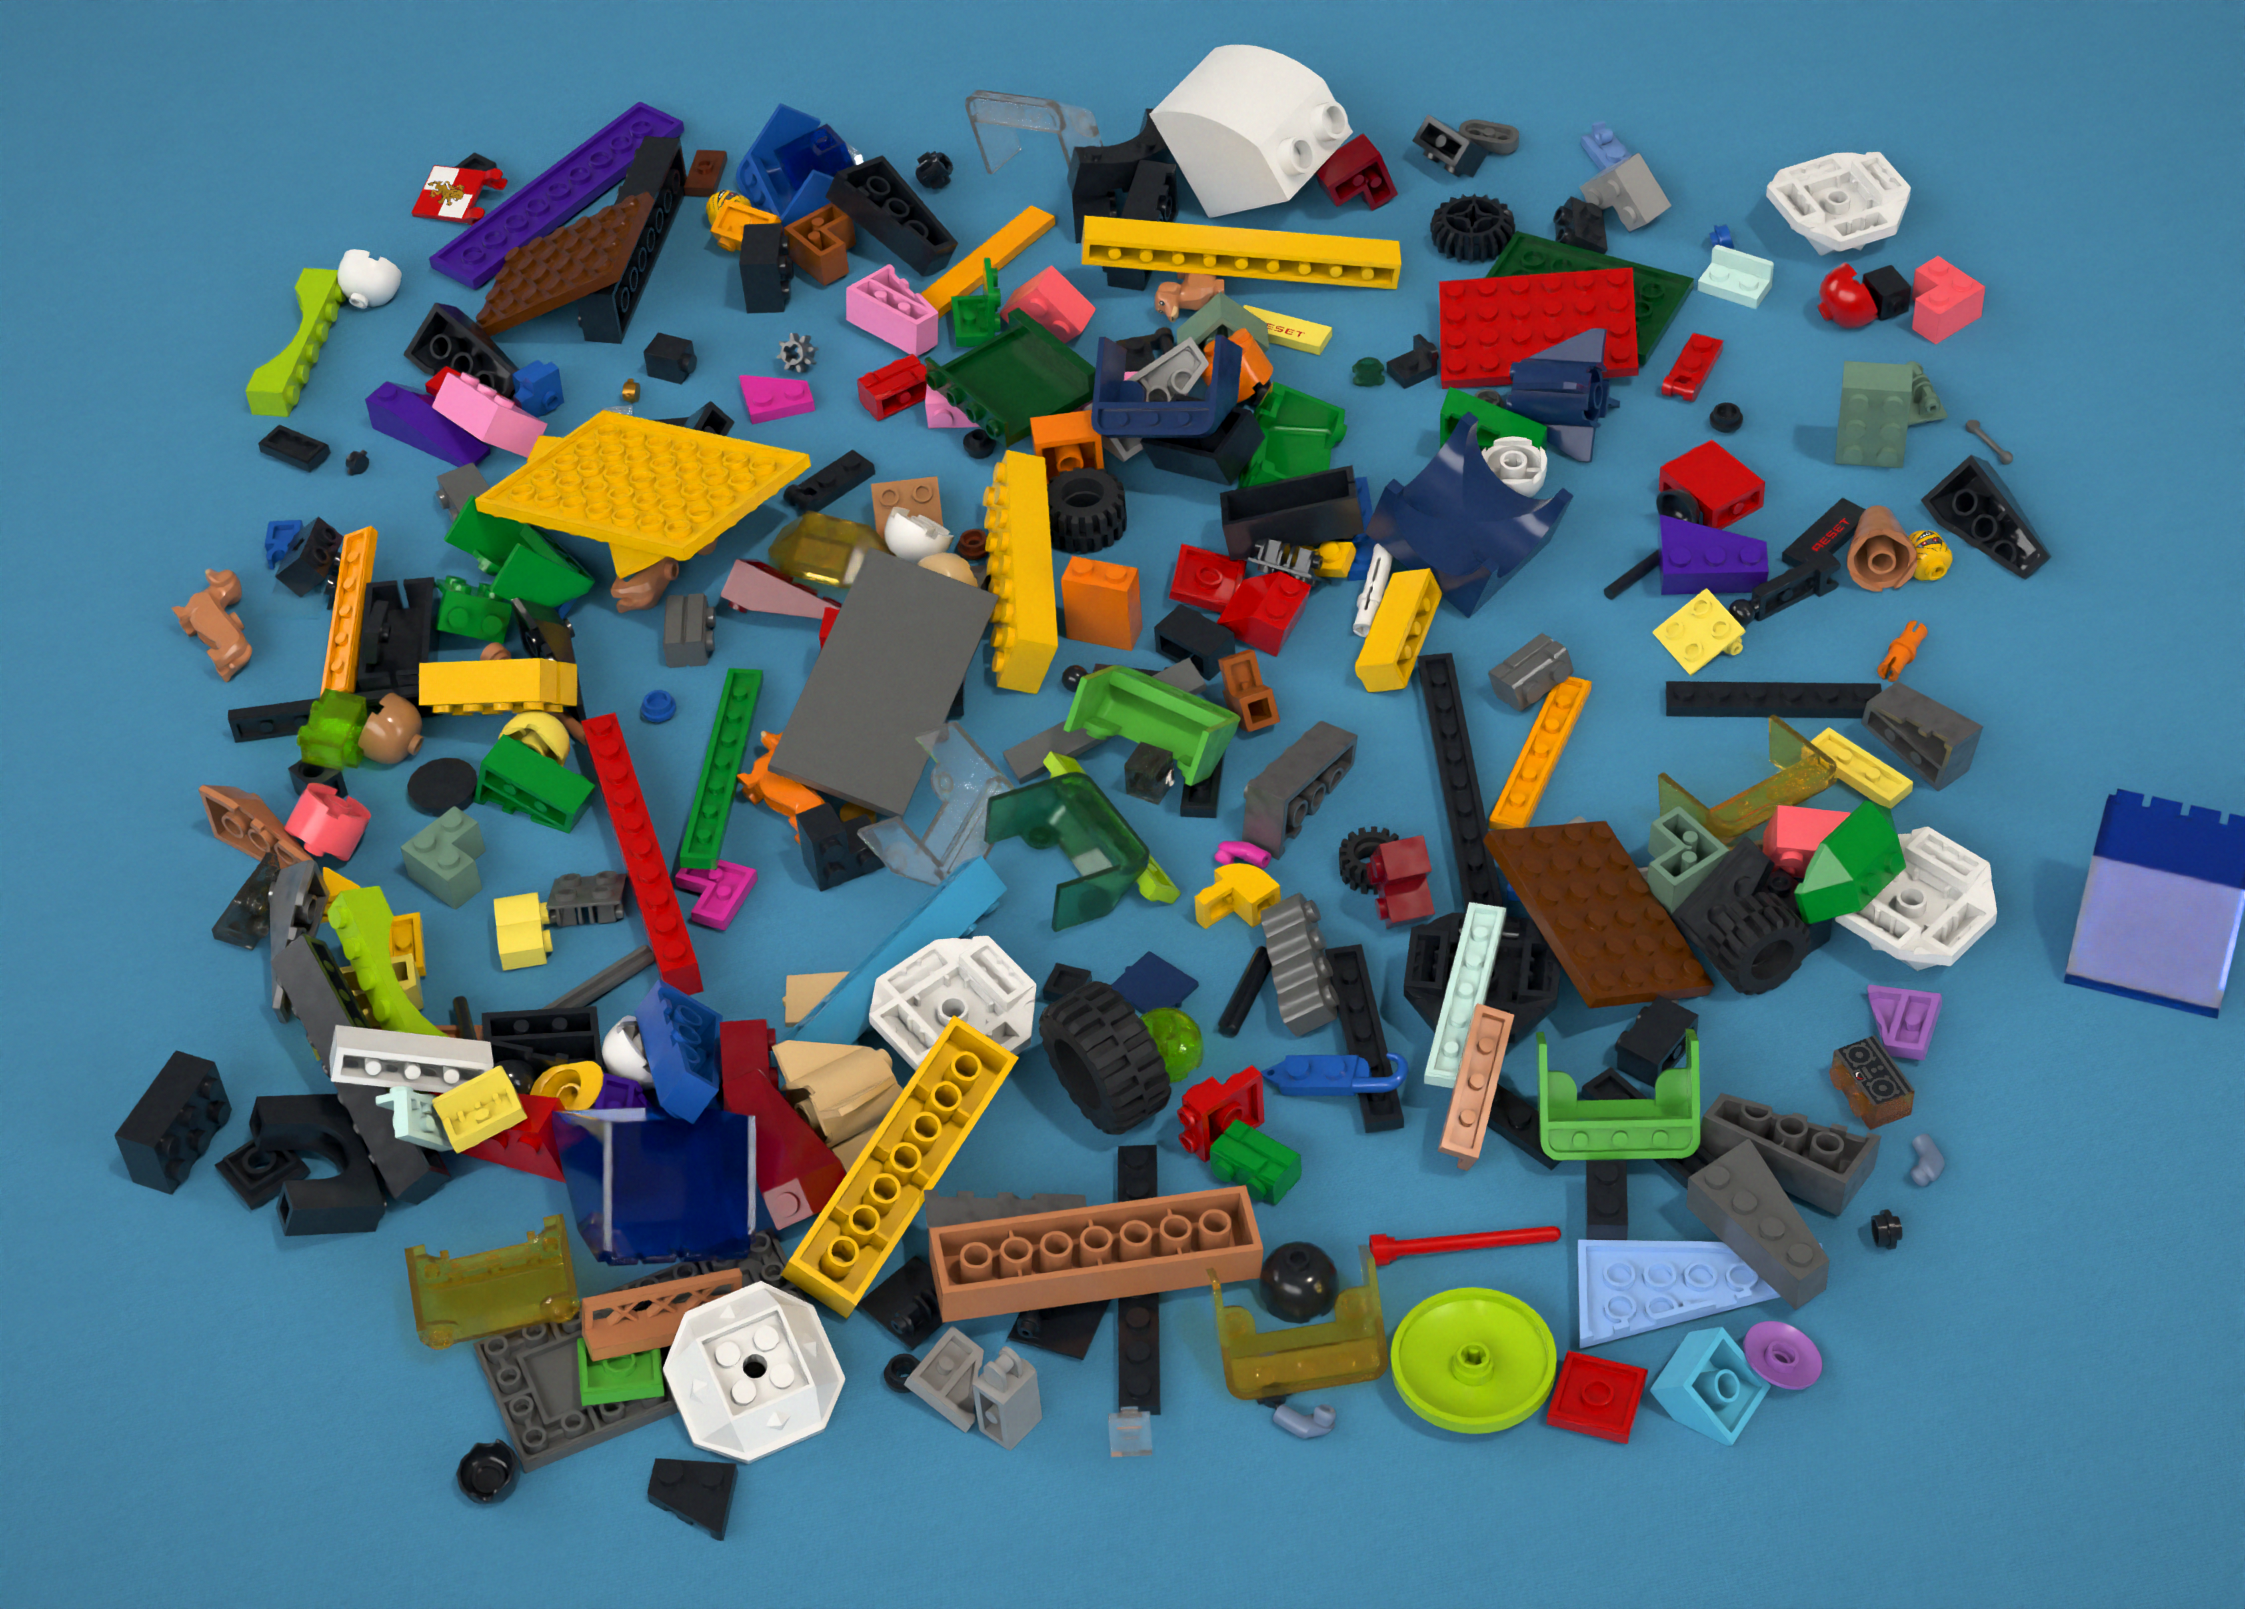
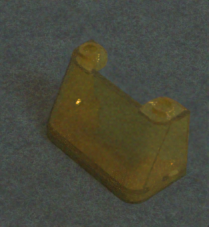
[404,1213,581,1350]

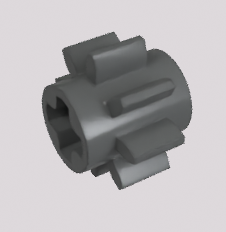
[777,333,819,373]

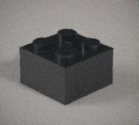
[739,223,794,314]

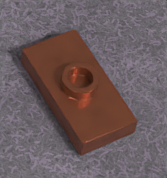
[684,150,728,197]

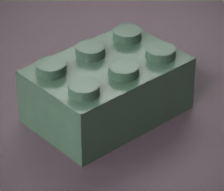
[1835,361,1913,468]

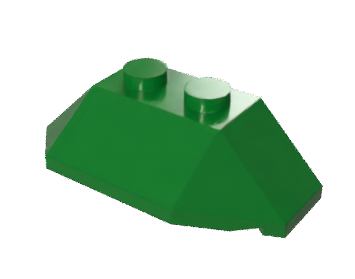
[1794,800,1906,924]

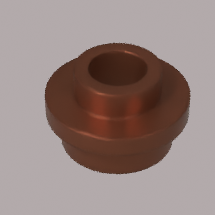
[957,529,989,560]

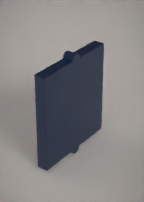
[1111,951,1199,1023]

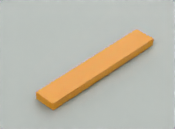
[921,205,1055,319]
[320,526,378,698]
[1489,676,1592,830]

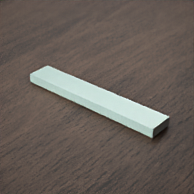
[1424,902,1506,1088]

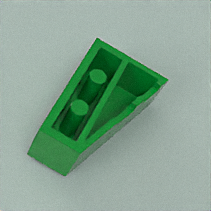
[1440,387,1547,454]

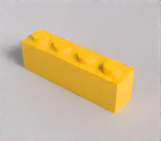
[1354,568,1443,693]

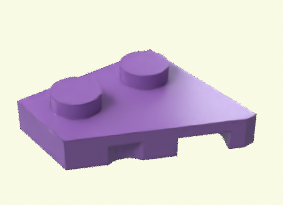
[1867,984,1942,1061]

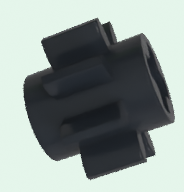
[915,151,953,189]

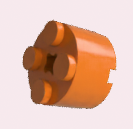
[1201,328,1273,403]

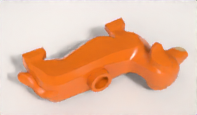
[737,731,825,845]

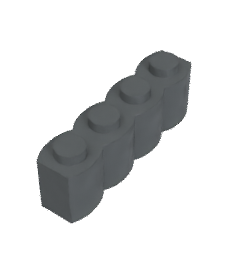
[1260,892,1339,1037]

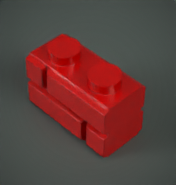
[857,354,927,421]

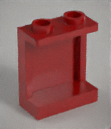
[1659,439,1765,530]

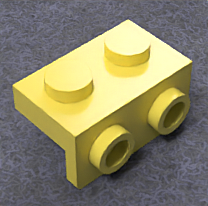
[432,1066,527,1154]

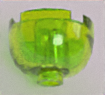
[1140,1006,1205,1083]

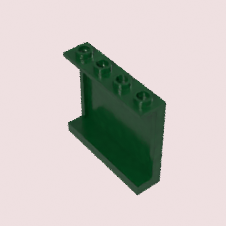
[925,307,1096,448]

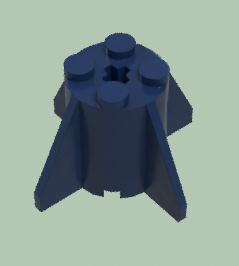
[1506,328,1620,462]

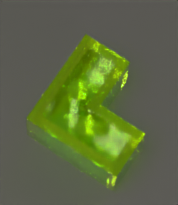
[297,688,368,771]

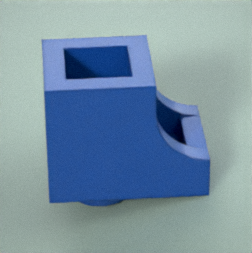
[512,360,564,418]

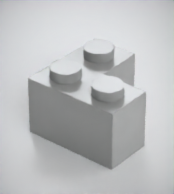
[1579,152,1671,232]

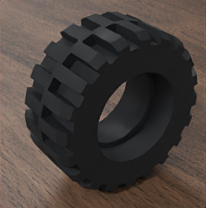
[1039,981,1172,1135]

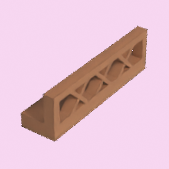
[1438,1003,1514,1171]
[582,1268,742,1362]

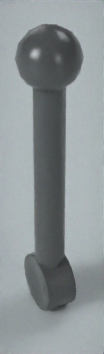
[1966,420,2013,465]

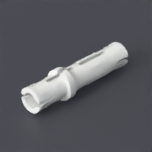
[1353,544,1394,637]

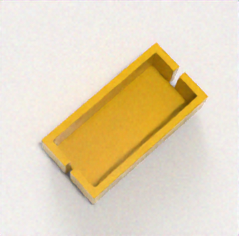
[419,658,577,716]

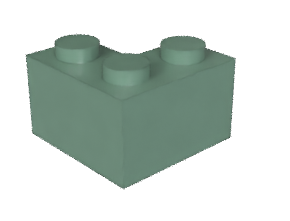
[1177,292,1269,356]
[400,806,486,910]
[1647,806,1730,914]

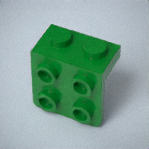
[951,258,1001,347]
[435,575,513,644]

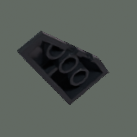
[403,303,519,400]
[1921,455,2052,580]

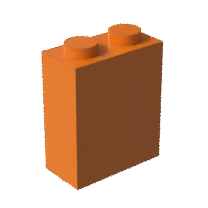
[1061,556,1143,651]

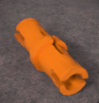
[1877,620,1928,682]

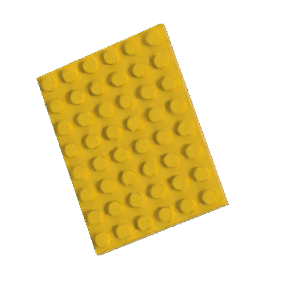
[475,410,811,561]

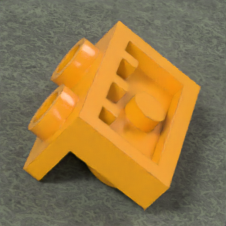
[710,199,782,252]

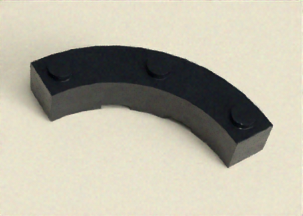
[1067,108,1171,196]

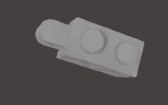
[972,1346,1042,1451]

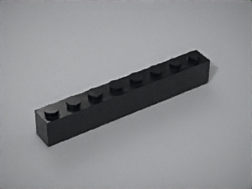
[270,934,451,1205]

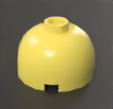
[498,710,570,767]

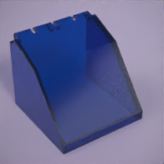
[2064,788,2245,1019]
[552,1107,756,1267]

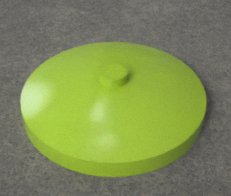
[1391,1287,1557,1434]

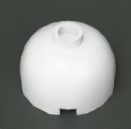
[337,249,402,308]
[1482,436,1547,498]
[884,507,954,564]
[602,1015,655,1092]

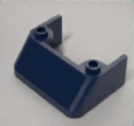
[1091,335,1243,438]

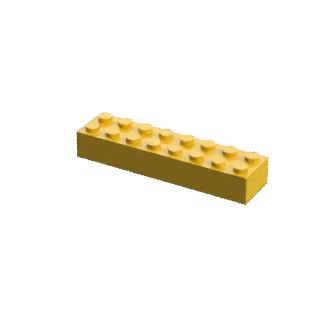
[983,450,1058,694]
[781,1015,1019,1319]

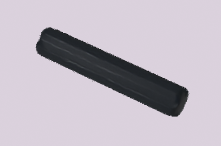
[1218,946,1272,1038]

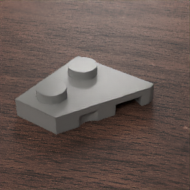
[904,1326,984,1433]

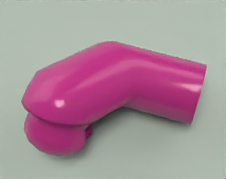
[1214,841,1271,869]

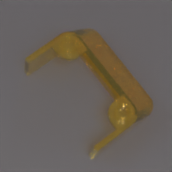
[1658,714,1837,846]
[1206,1244,1388,1400]

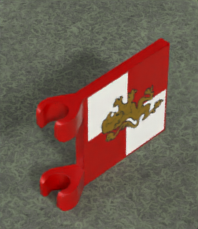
[411,165,508,226]

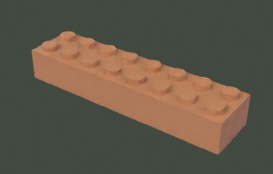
[929,1185,1263,1323]

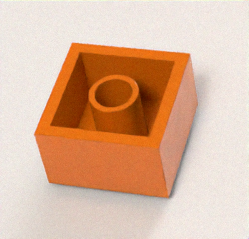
[1030,410,1104,484]

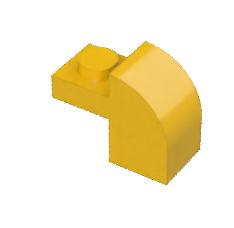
[1195,863,1281,929]

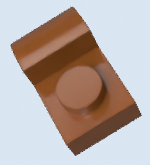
[1218,649,1280,732]

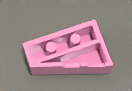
[846,264,938,357]
[432,372,548,458]

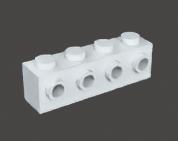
[329,1025,494,1093]

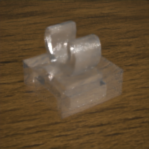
[1108,1406,1152,1457]

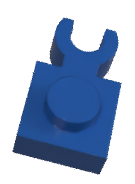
[265,520,304,570]

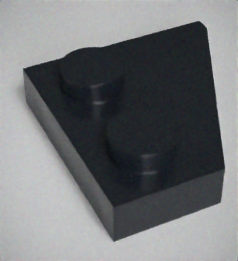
[647,1458,738,1541]

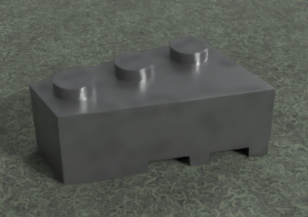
[1861,681,1983,792]

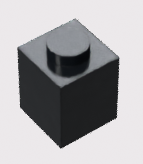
[643,332,697,385]

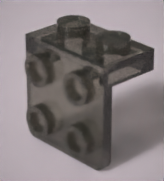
[211,852,281,951]

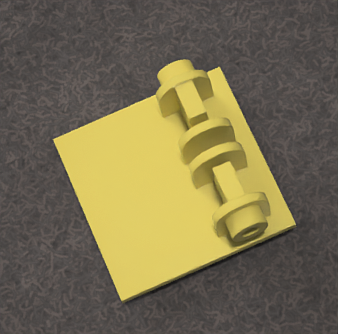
[1652,588,1746,676]

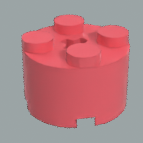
[284,783,371,861]

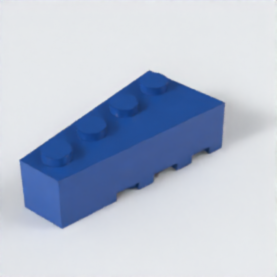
[634,979,723,1124]

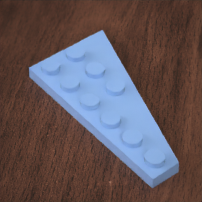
[1578,1240,1822,1348]

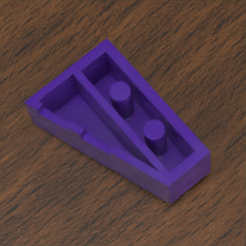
[1658,514,1769,595]

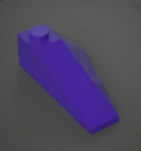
[365,381,491,467]

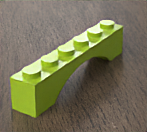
[245,268,346,417]
[327,886,451,1094]

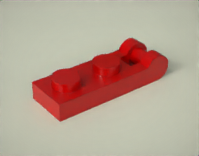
[1661,333,1724,402]

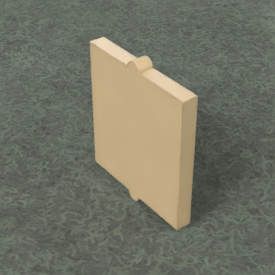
[782,972,849,1027]

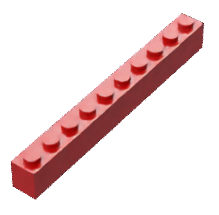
[581,712,704,996]

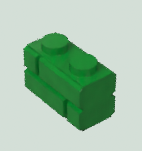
[1210,1119,1302,1205]

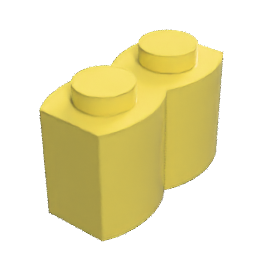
[494,892,553,971]

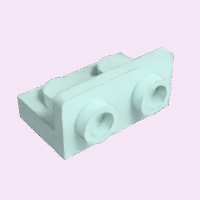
[1697,245,1774,309]
[376,1086,454,1152]

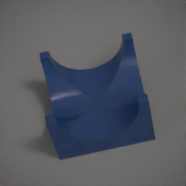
[1365,411,1574,618]

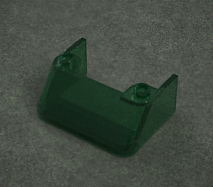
[984,772,1150,932]

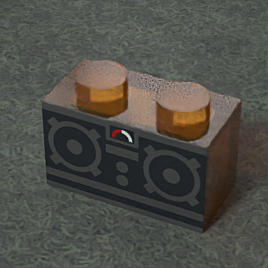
[1829,1035,1915,1130]

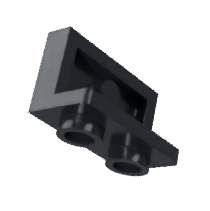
[1553,196,1608,254]

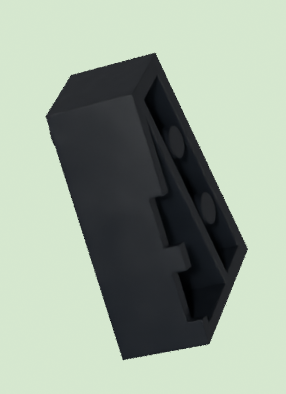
[481,1006,603,1080]

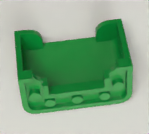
[1237,381,1347,489]

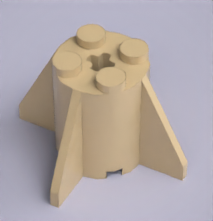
[772,1040,903,1173]

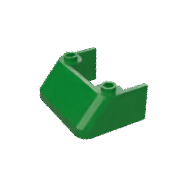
[443,494,595,608]

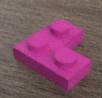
[675,859,758,931]

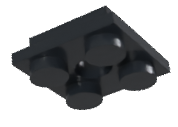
[215,1139,311,1210]

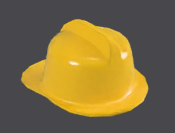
[530,1061,604,1123]

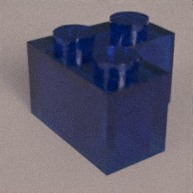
[773,123,855,191]

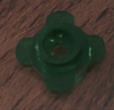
[1352,357,1385,387]

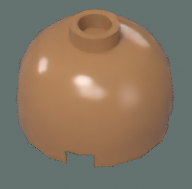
[358,693,424,764]

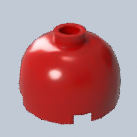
[1817,262,1878,329]

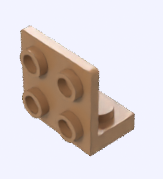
[871,476,943,550]

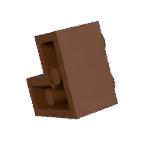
[784,202,856,286]

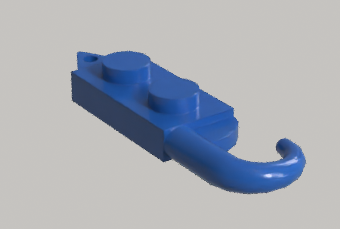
[1261,1052,1409,1096]

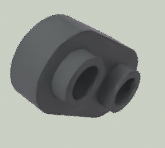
[1459,119,1519,155]

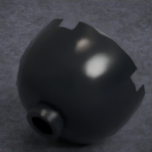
[1259,1241,1340,1324]

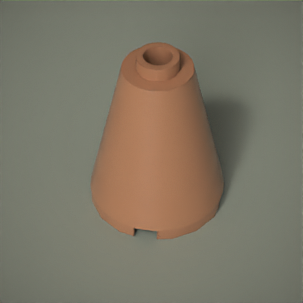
[1846,505,1917,592]

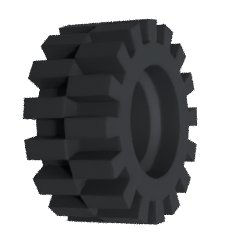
[1339,826,1399,895]

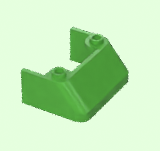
[1063,665,1240,786]
[1536,1029,1700,1161]

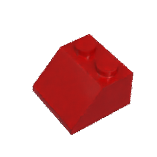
[1216,571,1312,657]

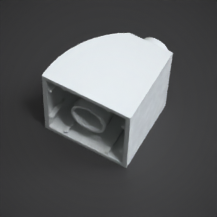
[1149,45,1353,218]

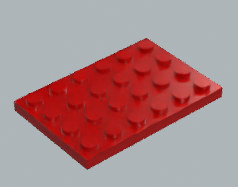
[1439,267,1639,389]

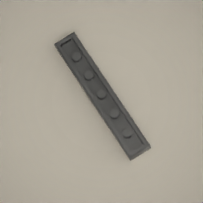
[1002,658,1207,785]

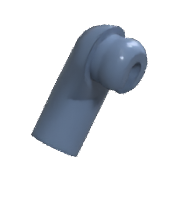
[1910,1134,1945,1187]
[1273,1404,1336,1439]

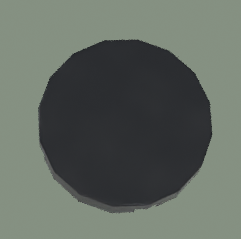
[407,757,478,817]

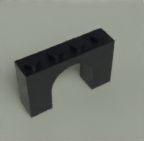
[249,1094,387,1236]

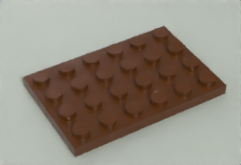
[476,191,655,337]
[1483,821,1714,1009]

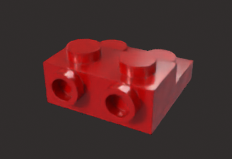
[1177,1065,1265,1163]

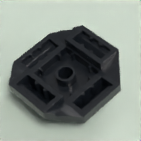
[1403,912,1561,1044]

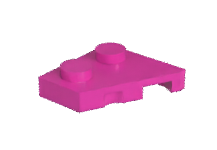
[739,375,815,425]

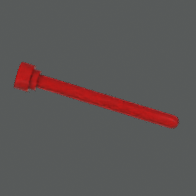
[1369,1226,1561,1267]

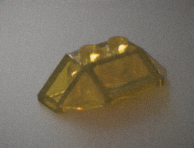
[768,511,896,589]

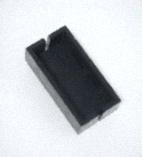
[1220,465,1365,561]
[358,577,441,692]

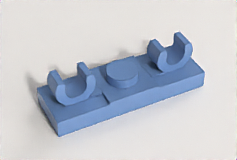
[1581,120,1631,171]

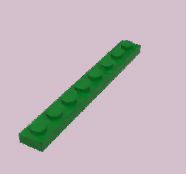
[679,668,764,870]

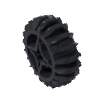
[1430,193,1515,264]

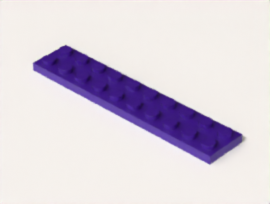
[429,101,685,290]

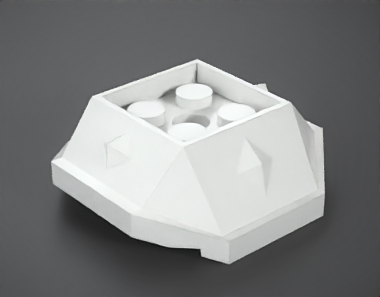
[1766,152,1911,256]
[1834,826,1997,971]
[869,936,1036,1071]
[663,1281,846,1464]

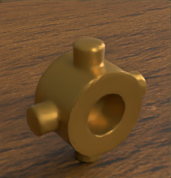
[622,378,640,403]

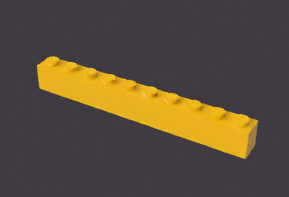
[1081,216,1401,290]

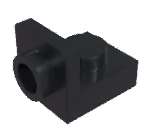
[1386,334,1439,389]

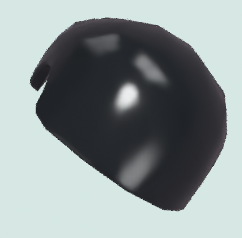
[456,1439,520,1505]

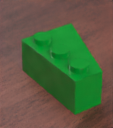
[474,734,595,834]

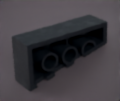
[825,155,958,277]
[1102,160,1179,291]

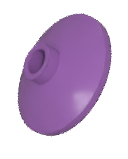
[1743,1321,1823,1390]

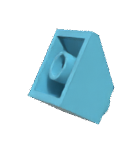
[1649,1327,1771,1446]

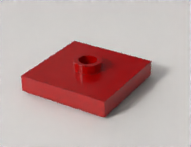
[1168,544,1247,613]
[1546,1350,1648,1444]

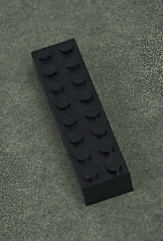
[574,136,687,344]

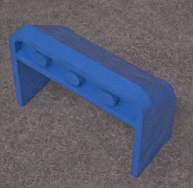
[736,103,834,236]

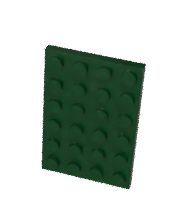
[1485,231,1694,365]

